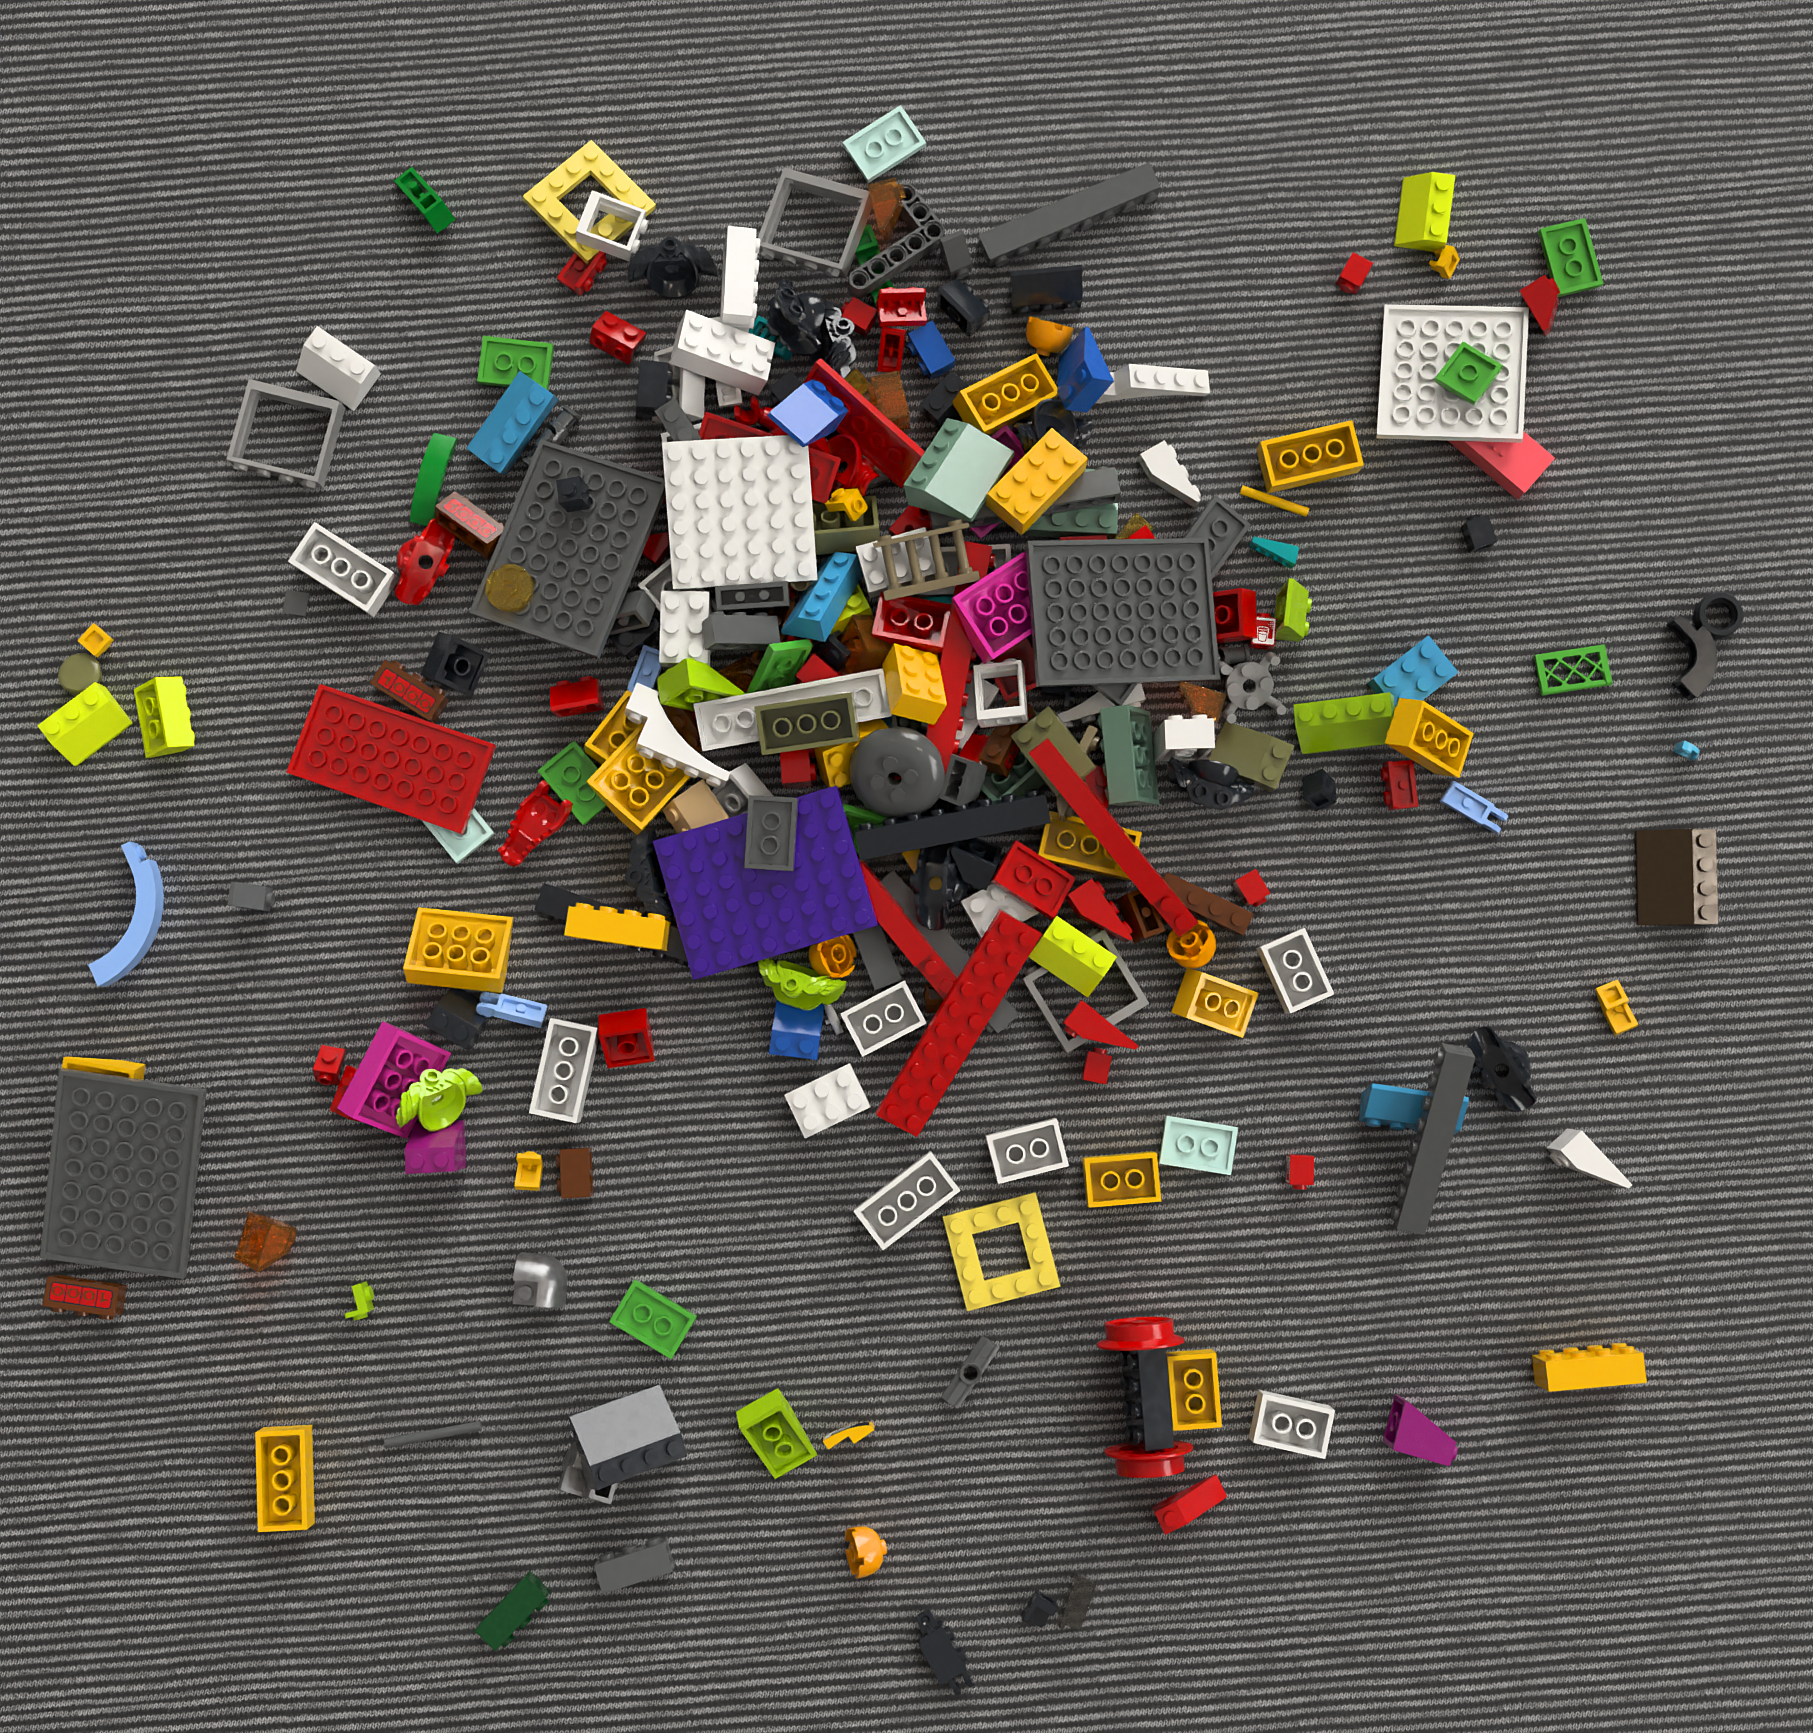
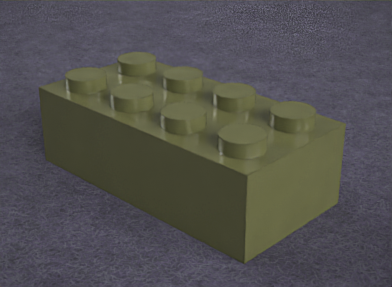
[812,496,880,555]
[754,692,861,755]

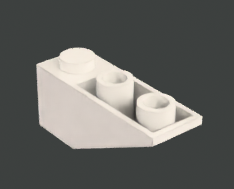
[1138,440,1201,508]

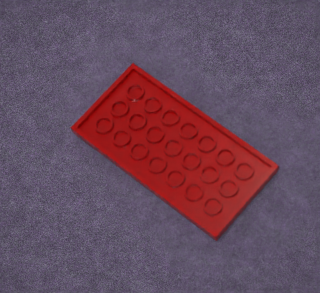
[286,684,496,835]

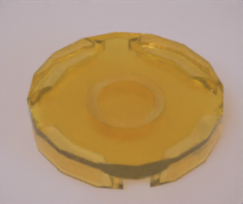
[485,564,534,612]

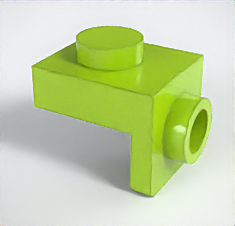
[344,1281,374,1321]

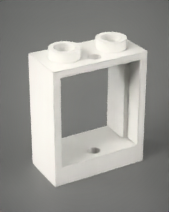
[576,190,648,262]
[974,658,1028,728]

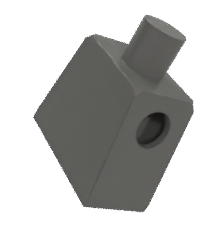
[939,754,987,806]

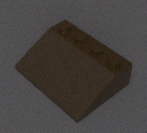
[1635,829,1718,926]

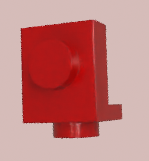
[313,1045,346,1085]

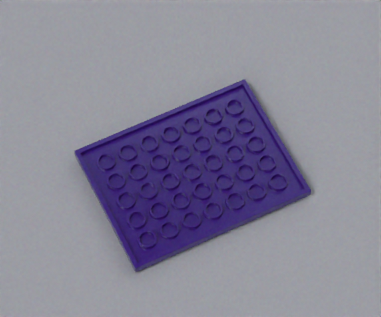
[653,786,878,980]

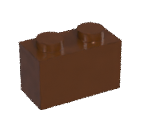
[1117,889,1165,944]
[556,1147,594,1198]

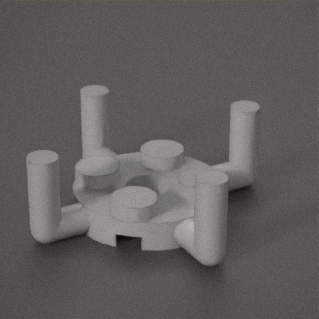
[1219,652,1286,724]

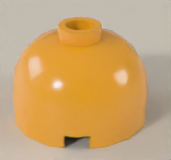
[1026,316,1074,357]
[1166,920,1216,969]
[809,935,857,979]
[845,1526,887,1579]

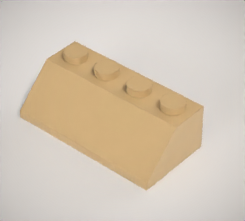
[662,779,729,833]

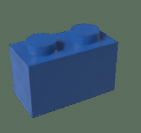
[906,320,955,381]

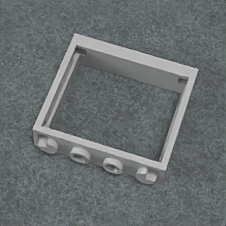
[758,168,874,278]
[226,379,345,489]
[1021,929,1149,1053]

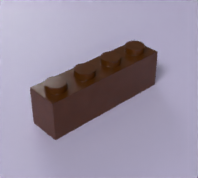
[1162,872,1254,936]

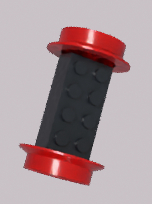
[1096,1317,1193,1478]

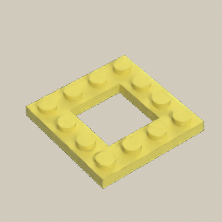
[523,140,656,265]
[943,1192,1061,1311]

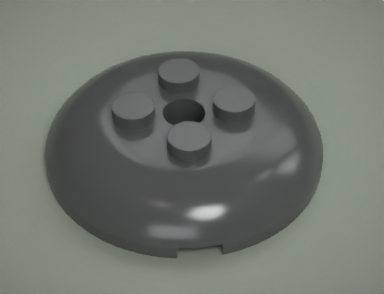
[849,726,945,819]

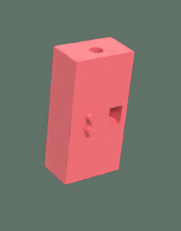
[1447,431,1555,499]

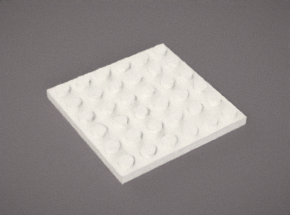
[1376,305,1529,443]
[662,435,817,589]

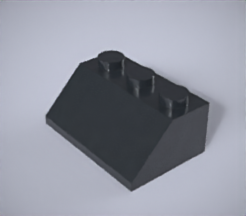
[1009,265,1083,316]

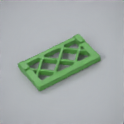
[1534,644,1612,696]

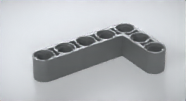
[847,184,944,299]

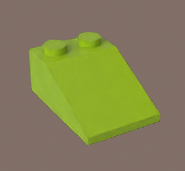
[1274,578,1312,642]
[657,658,746,711]
[736,1388,817,1479]

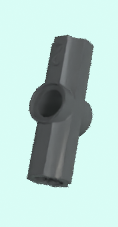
[941,1335,999,1409]

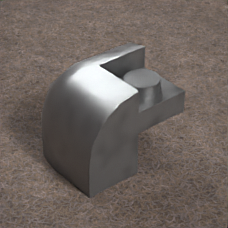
[513,1252,568,1307]
[558,1442,617,1504]

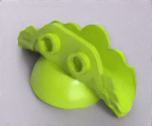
[758,958,847,1011]
[396,1068,483,1131]

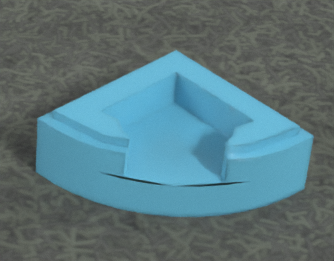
[1674,741,1700,761]

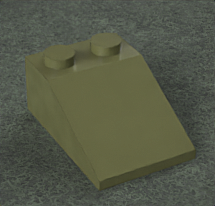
[1011,706,1096,797]
[1208,721,1294,792]

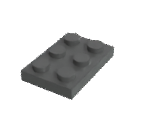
[744,795,799,871]

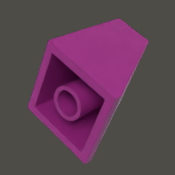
[405,1120,466,1174]
[1382,1394,1458,1467]

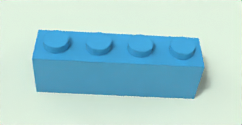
[467,371,559,476]
[781,551,862,642]
[1359,1083,1469,1134]

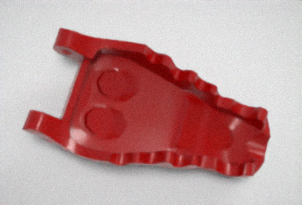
[497,780,573,867]

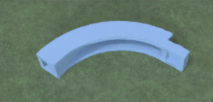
[88,841,164,987]

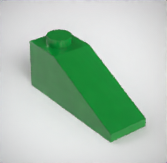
[394,167,456,234]

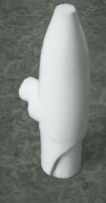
[824,1004,844,1035]

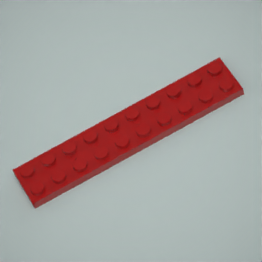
[875,909,1042,1137]

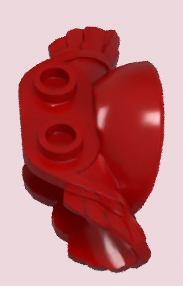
[827,434,880,497]
[395,519,456,605]

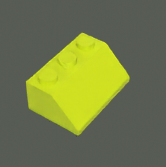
[1394,172,1455,252]
[134,677,195,758]
[37,682,133,766]
[1028,916,1117,998]

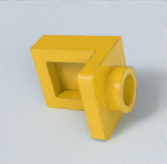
[825,488,868,521]
[514,1151,544,1191]

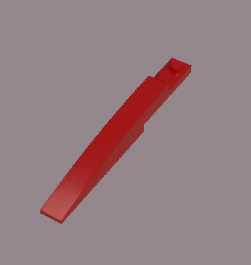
[1029,738,1198,937]
[857,853,958,1000]

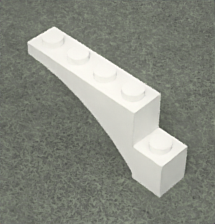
[1096,364,1210,404]
[624,683,730,787]
[1057,683,1146,729]

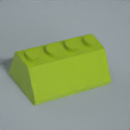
[1294,692,1395,754]

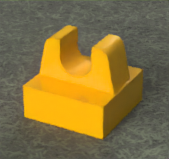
[1429,245,1460,279]
[77,623,114,657]

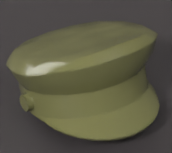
[58,653,103,697]

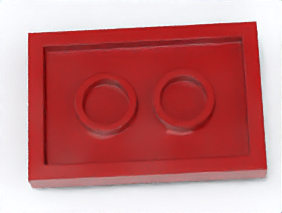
[991,840,1076,920]

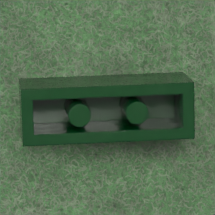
[474,1571,550,1651]

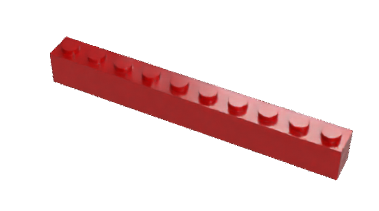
[926,541,996,775]

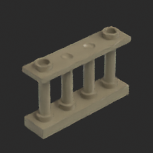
[873,519,980,601]

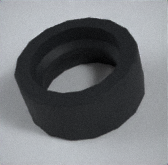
[1693,592,1743,639]

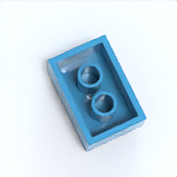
[1367,635,1458,708]

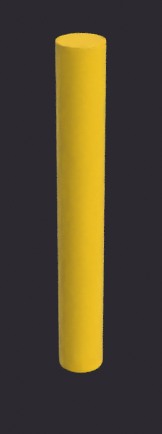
[1240,485,1309,517]

